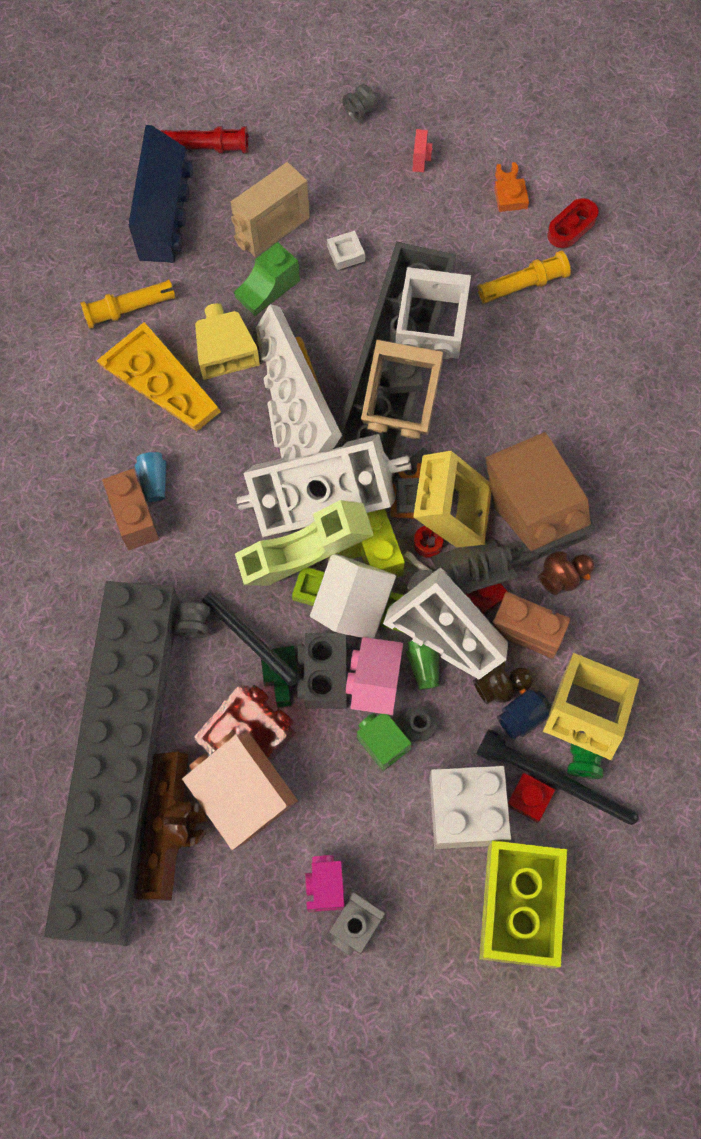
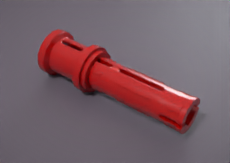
[160,126,249,154]

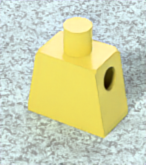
[195,303,260,380]

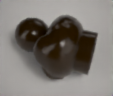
[473,662,533,704]

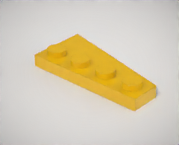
[96,322,221,432]

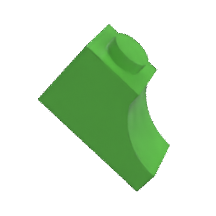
[234,242,300,316]

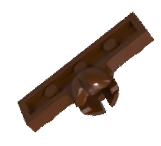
[136,751,208,901]

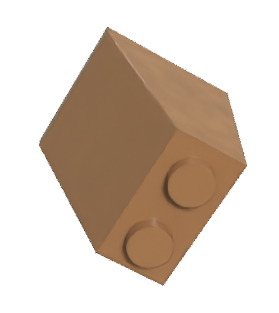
[485,432,591,551]

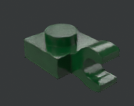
[261,646,297,708]

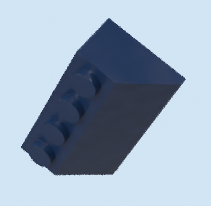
[128,125,193,263]

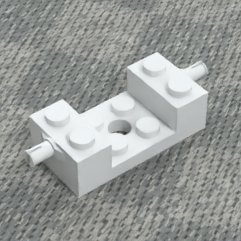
[237,434,411,537]

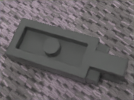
[503,518,595,568]

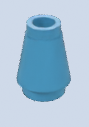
[134,452,166,502]

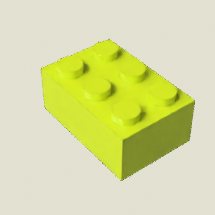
[479,840,567,969]

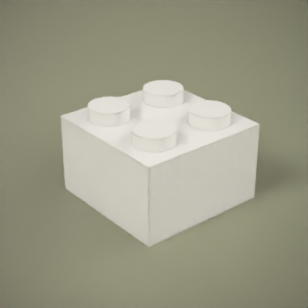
[429,766,511,849]

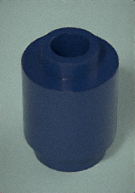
[497,689,551,739]

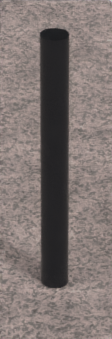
[202,592,300,687]

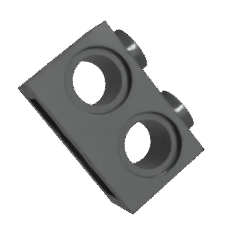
[298,633,347,709]

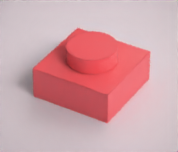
[413,129,433,172]

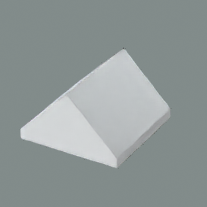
[310,553,397,639]

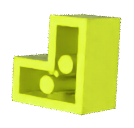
[328,509,405,578]

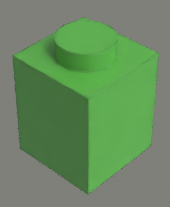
[357,713,411,772]

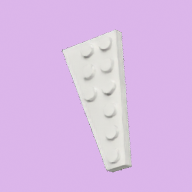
[256,304,342,461]

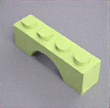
[235,500,374,586]

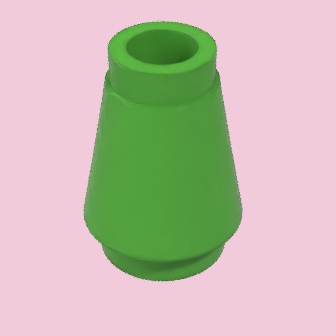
[406,641,439,690]

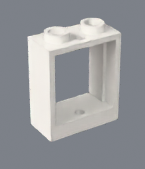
[396,267,471,359]

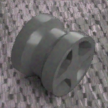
[342,84,378,122]
[174,602,210,638]

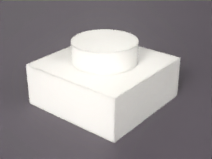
[327,231,365,270]

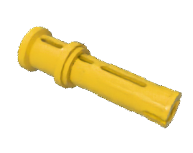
[477,250,571,304]
[80,279,175,329]

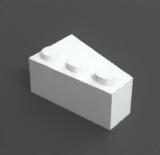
[383,567,508,679]

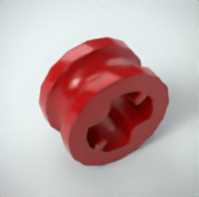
[414,526,444,558]

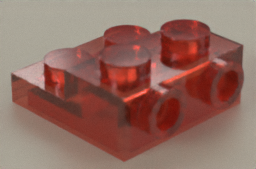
[194,685,296,760]

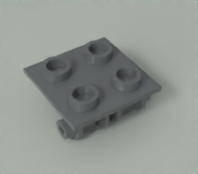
[431,537,518,594]

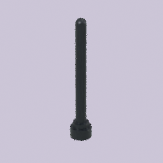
[476,729,638,825]

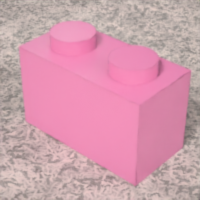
[346,637,403,715]

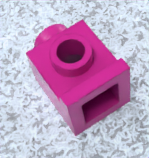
[305,855,345,912]

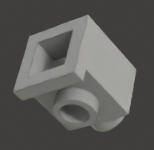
[329,892,385,956]

